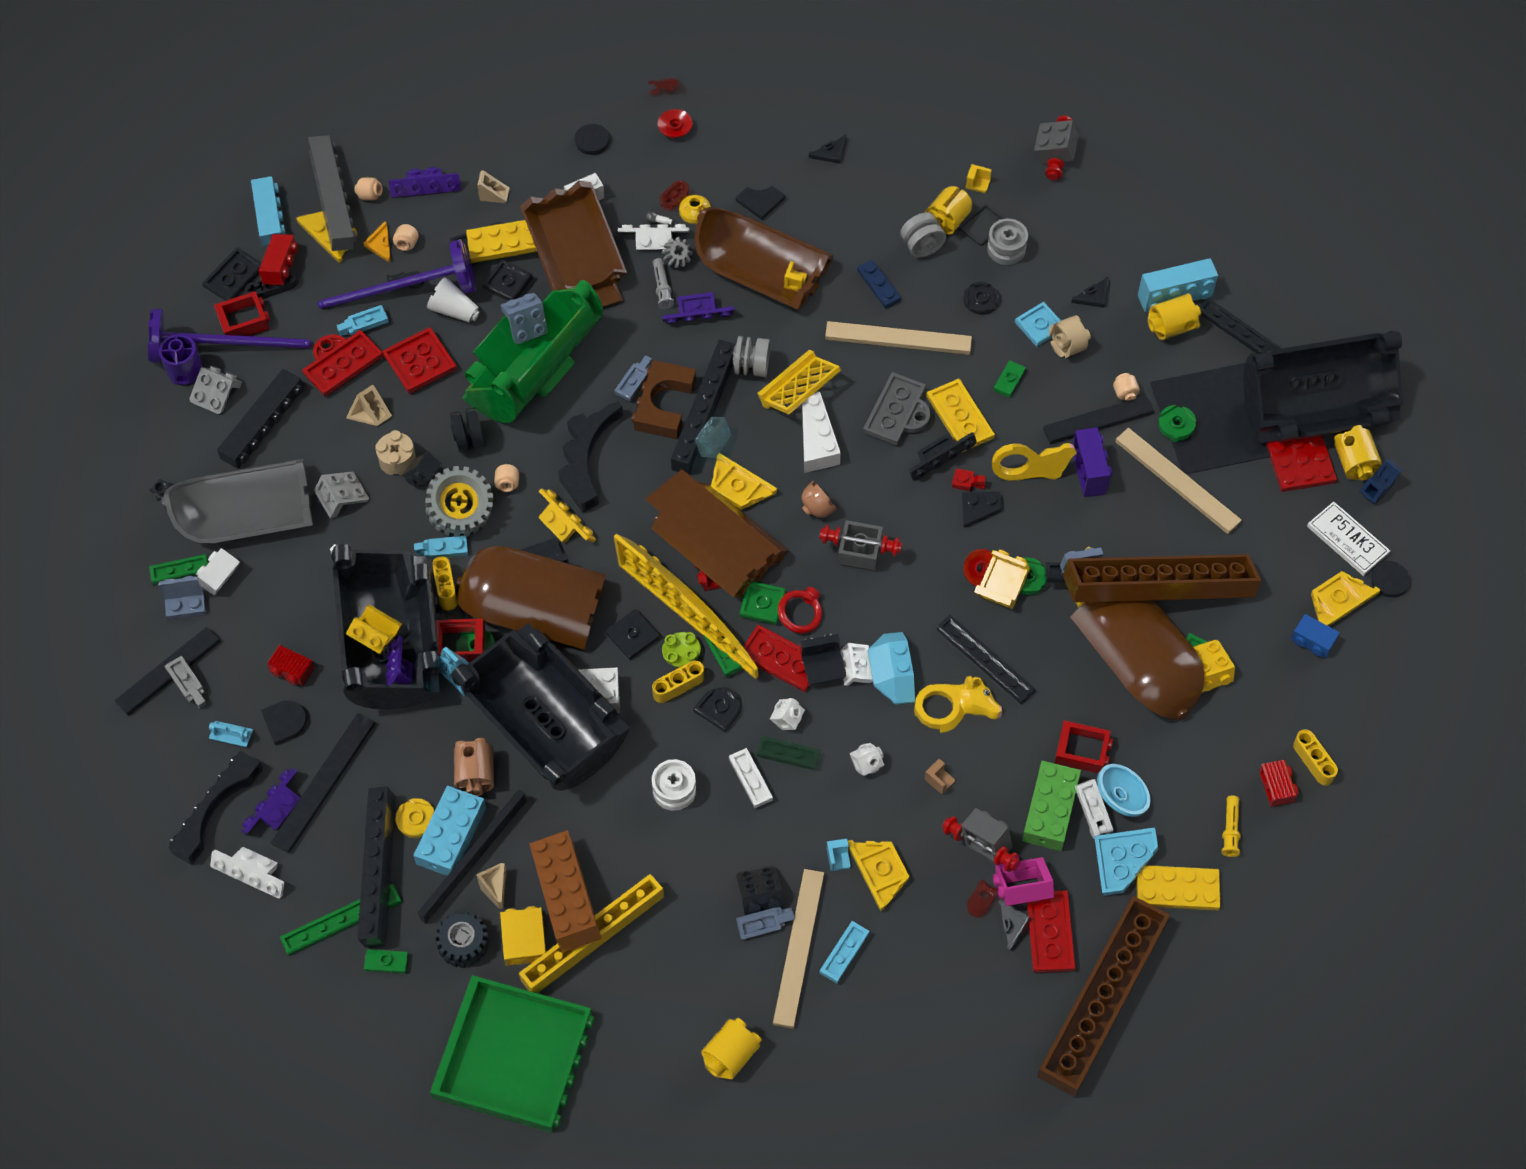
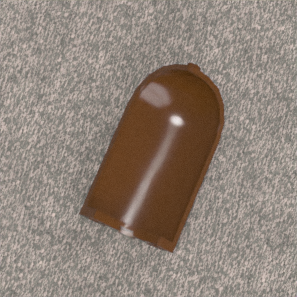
[694,207,834,309]
[455,546,606,649]
[1070,600,1205,720]

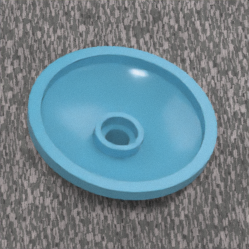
[1097,764,1150,817]

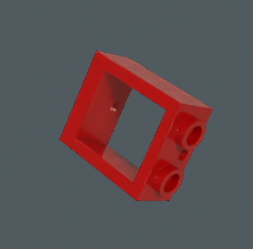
[214,291,270,336]
[436,619,486,663]
[1054,721,1113,773]

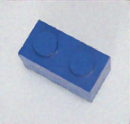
[1291,614,1340,658]

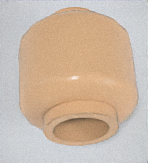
[355,178,382,201]
[393,224,419,251]
[1113,373,1140,402]
[494,464,519,492]

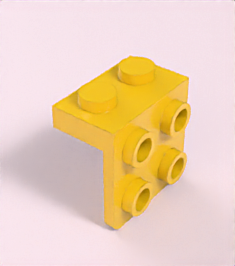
[1193,640,1235,692]

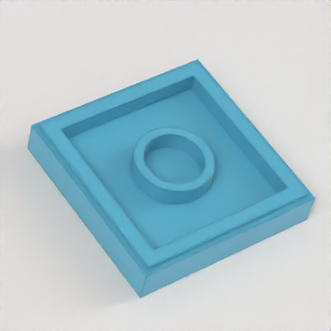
[1015,302,1061,347]

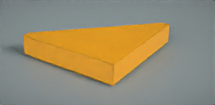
[363,221,391,262]

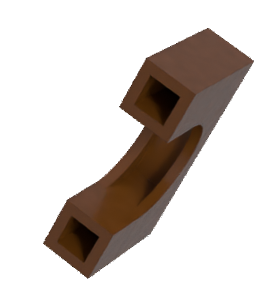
[632,360,696,439]

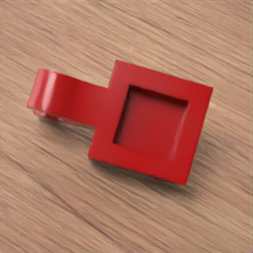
[952,468,986,491]

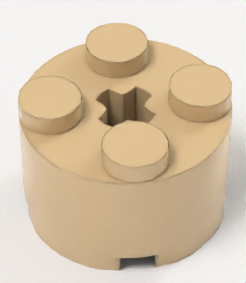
[1049,315,1091,358]
[375,430,416,475]

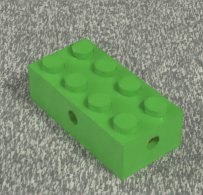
[1022,761,1081,851]

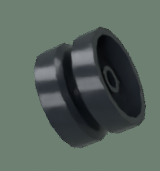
[450,407,485,453]

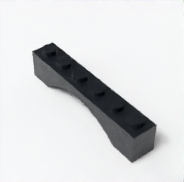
[168,751,263,865]

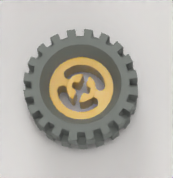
[425,466,493,537]

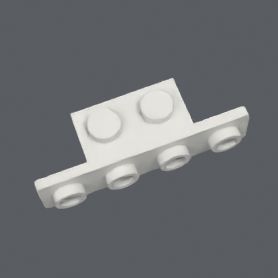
[618,224,690,250]
[210,847,284,899]

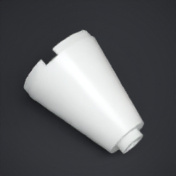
[427,278,480,323]

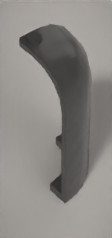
[161,458,313,543]

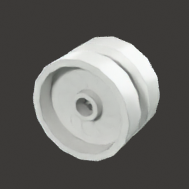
[652,759,696,811]

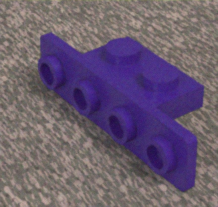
[389,167,461,198]
[662,292,735,324]
[385,636,413,686]
[240,768,300,834]

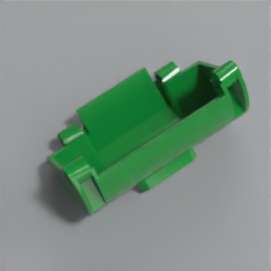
[462,280,603,423]

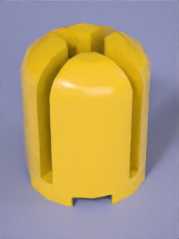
[925,186,972,235]

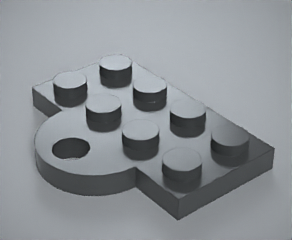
[863,372,930,446]

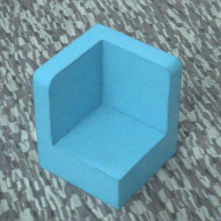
[827,839,851,871]

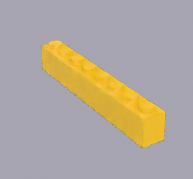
[519,874,664,993]

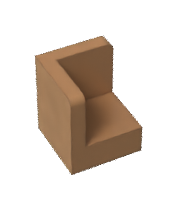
[924,759,955,795]

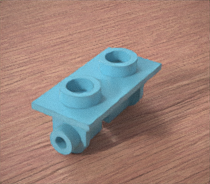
[209,721,253,748]

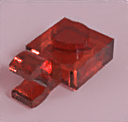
[648,77,679,94]

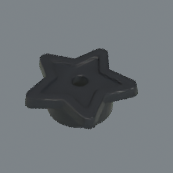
[149,479,173,501]

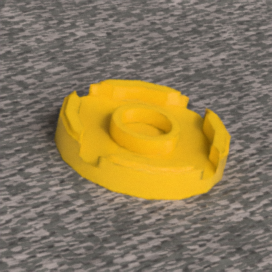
[395,799,435,838]

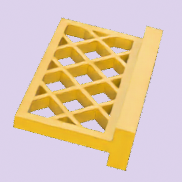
[757,350,841,415]

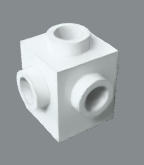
[770,698,805,730]
[850,743,884,776]

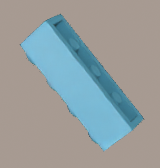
[251,176,286,246]

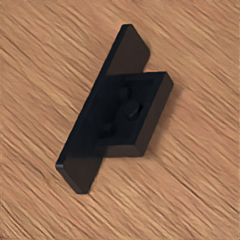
[909,432,977,481]

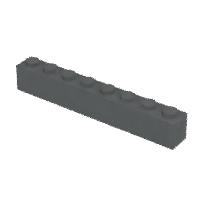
[308,135,356,251]

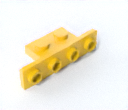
[538,488,596,543]

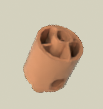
[454,738,494,796]

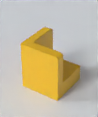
[966,164,992,193]
[784,261,807,291]

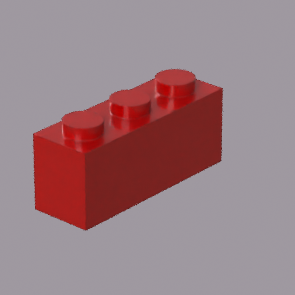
[259,234,298,285]

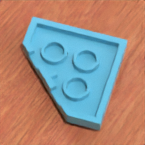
[1094,828,1158,896]

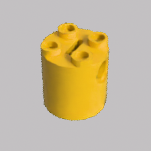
[1148,293,1201,340]
[1334,425,1382,481]
[701,1018,762,1080]

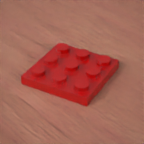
[382,327,457,394]
[1266,435,1337,492]

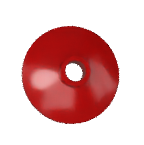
[658,109,692,138]
[963,549,993,586]

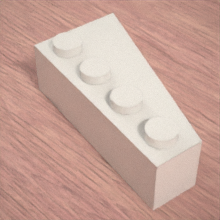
[802,392,841,473]

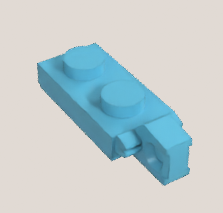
[337,305,389,336]
[414,536,468,559]

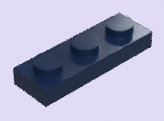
[857,259,901,309]

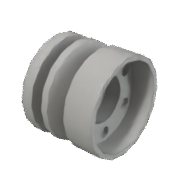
[733,336,770,378]

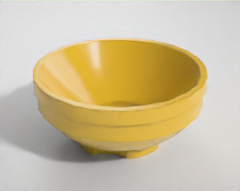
[679,195,711,224]

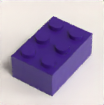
[1073,427,1112,497]

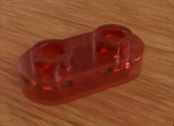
[660,180,689,210]

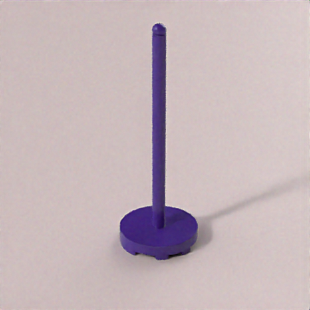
[318,239,476,309]
[148,309,312,364]

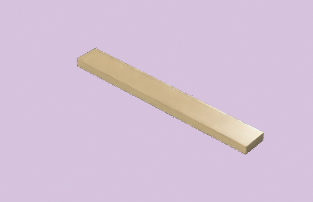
[825,321,972,355]
[1115,428,1241,534]
[773,869,824,1029]

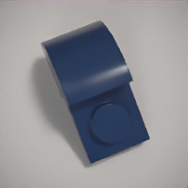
[1359,458,1403,503]

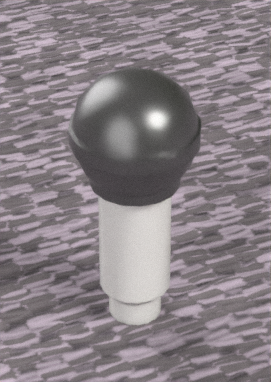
[645,211,672,225]

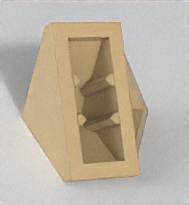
[477,170,509,203]
[346,385,392,426]
[476,863,506,909]

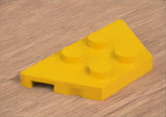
[296,211,357,264]
[711,453,777,510]
[1311,571,1380,626]
[848,840,909,911]

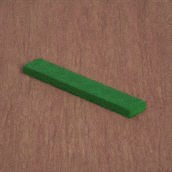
[280,884,402,956]

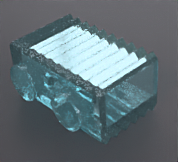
[694,417,731,458]

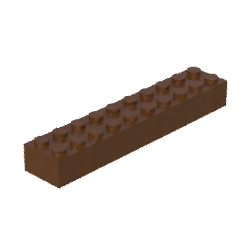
[1063,554,1261,603]
[1037,896,1170,1097]

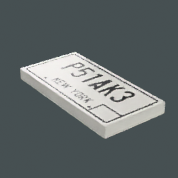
[1307,502,1390,576]

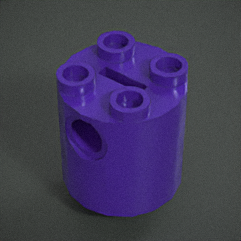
[159,334,203,385]

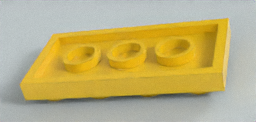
[466,220,537,263]
[926,379,995,452]
[1137,865,1220,910]

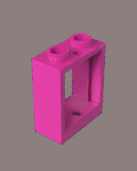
[993,857,1054,906]

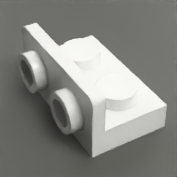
[840,643,873,686]

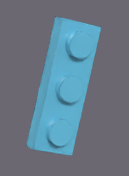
[820,921,870,983]

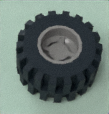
[435,911,489,968]

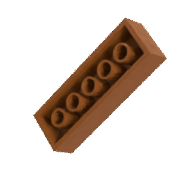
[529,830,602,953]

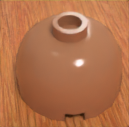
[801,481,837,518]

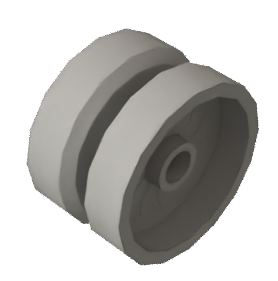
[900,212,946,258]
[987,218,1028,265]

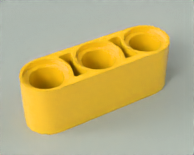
[432,557,457,611]
[652,661,704,703]
[1293,729,1338,786]

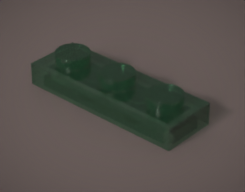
[757,736,819,770]

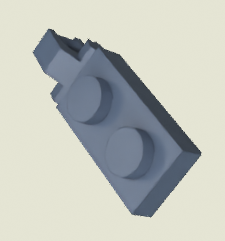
[614,355,652,402]
[736,907,794,939]

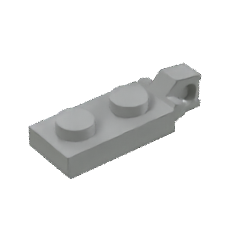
[165,656,206,708]

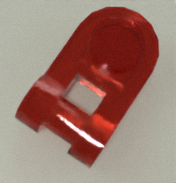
[966,879,998,918]

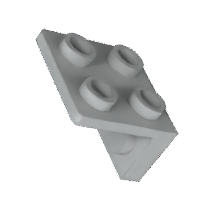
[314,472,369,518]

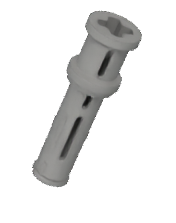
[652,258,674,309]

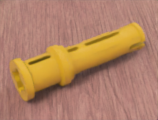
[1221,796,1241,857]

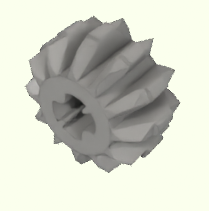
[662,237,693,268]

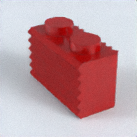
[267,645,315,686]
[1259,760,1298,807]

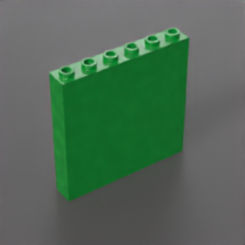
[430,975,594,1133]

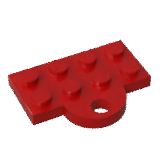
[302,330,384,397]

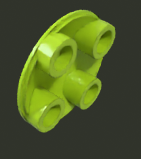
[662,632,701,667]

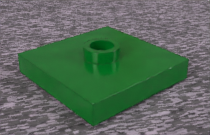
[739,582,786,625]

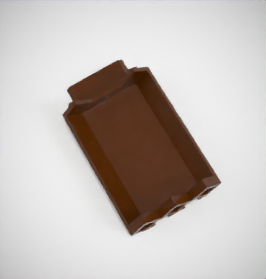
[520,180,627,308]
[645,470,789,598]

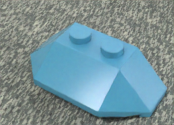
[868,632,915,705]

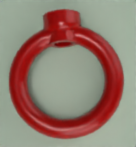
[778,587,822,634]

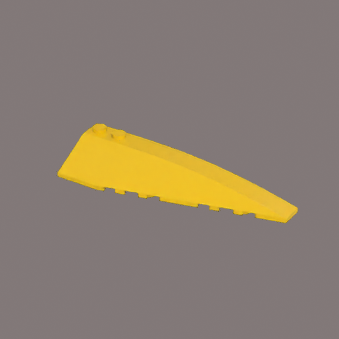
[614,534,758,679]

